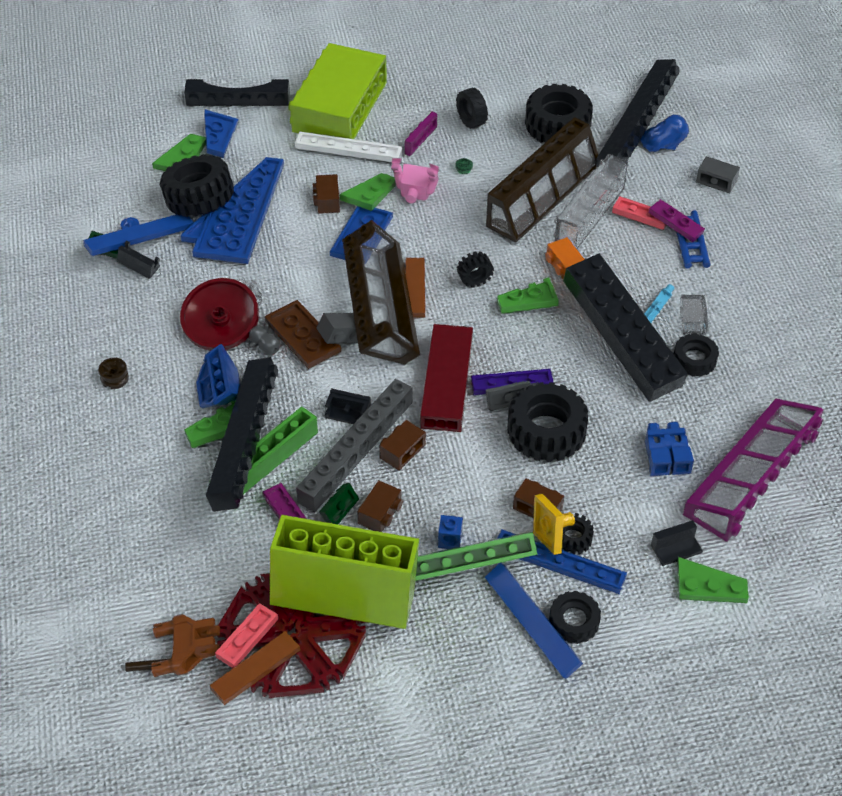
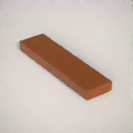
[406,258,425,318]
[210,631,300,705]

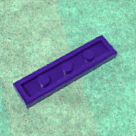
[471,368,554,395]

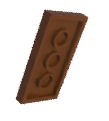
[264,300,341,369]

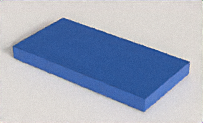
[330,206,393,264]

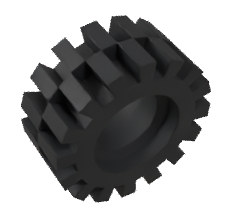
[457,251,494,287]
[562,513,594,555]

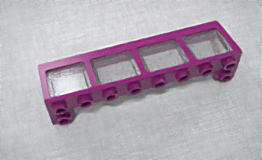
[683,398,824,542]

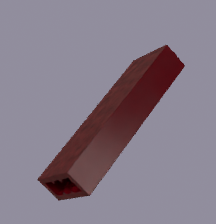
[420,324,473,432]

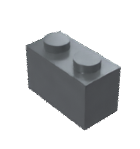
[696,156,740,194]
[317,313,358,344]

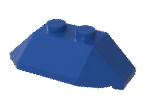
[196,344,241,409]

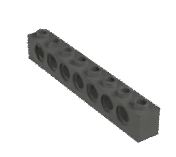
[296,378,413,513]

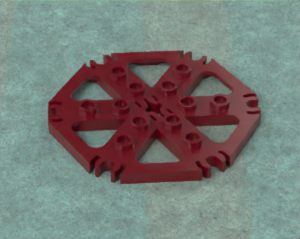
[217,573,366,698]

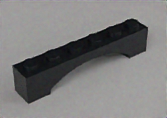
[184,79,290,106]

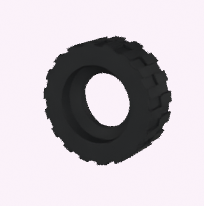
[456,87,488,129]
[673,333,719,377]
[549,591,601,644]

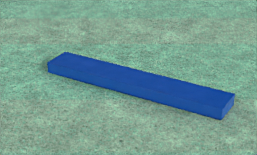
[83,215,194,256]
[497,529,627,594]
[485,562,583,679]

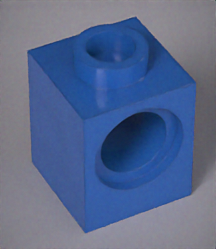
[438,515,463,549]

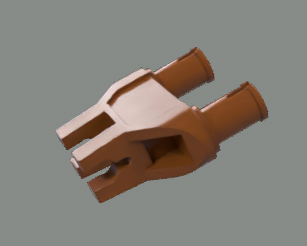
[151,614,220,677]

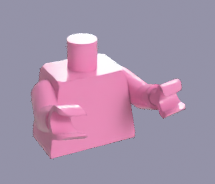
[391,158,439,203]

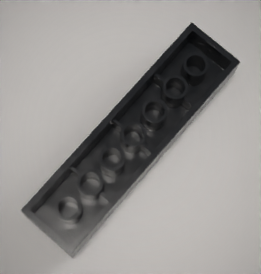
[563,253,688,402]

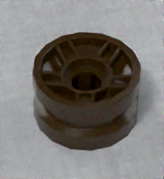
[98,358,129,389]

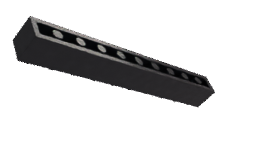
[595,59,680,176]
[206,357,278,512]

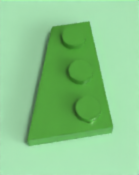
[152,134,206,171]
[339,173,396,211]
[497,277,559,314]
[184,400,236,448]
[677,557,749,603]

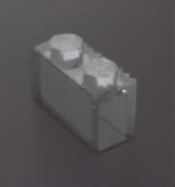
[679,294,711,335]

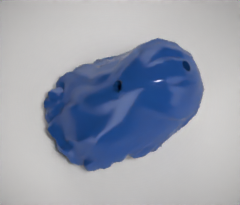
[640,114,689,152]

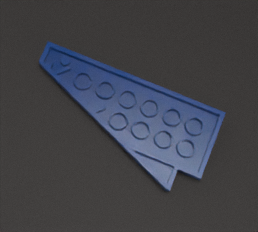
[181,157,284,264]

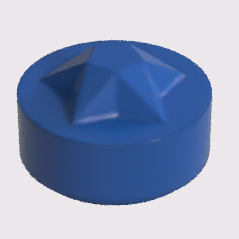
[120,217,140,230]

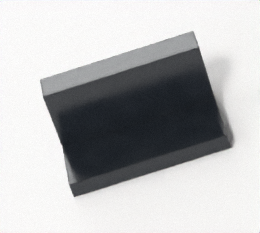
[651,520,703,566]

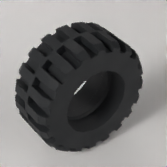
[525,83,593,143]
[159,155,234,217]
[507,382,589,462]

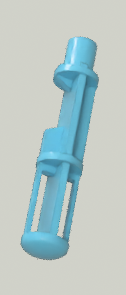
[644,284,674,323]

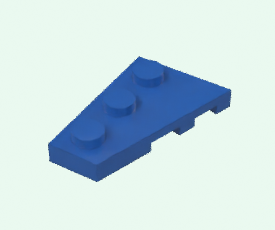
[204,110,238,158]

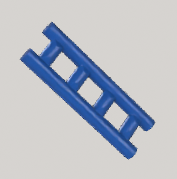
[676,210,711,269]

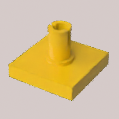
[533,494,575,555]

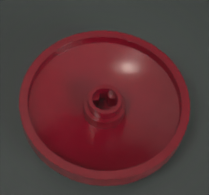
[180,278,259,351]

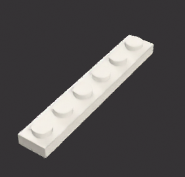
[295,132,403,162]

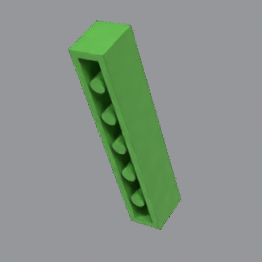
[209,406,318,494]
[415,532,538,581]

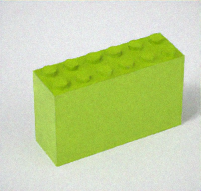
[288,43,387,139]
[270,515,419,629]

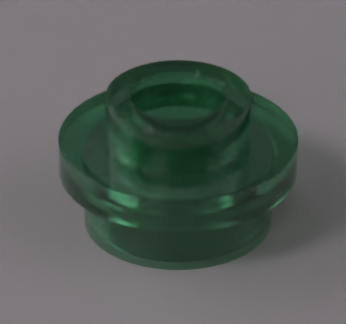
[455,158,473,174]

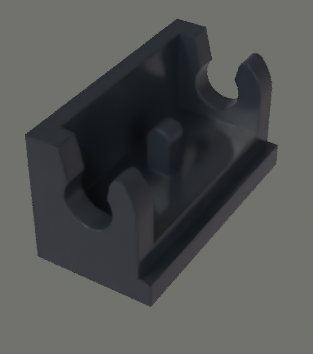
[117,240,160,279]
[325,388,371,424]

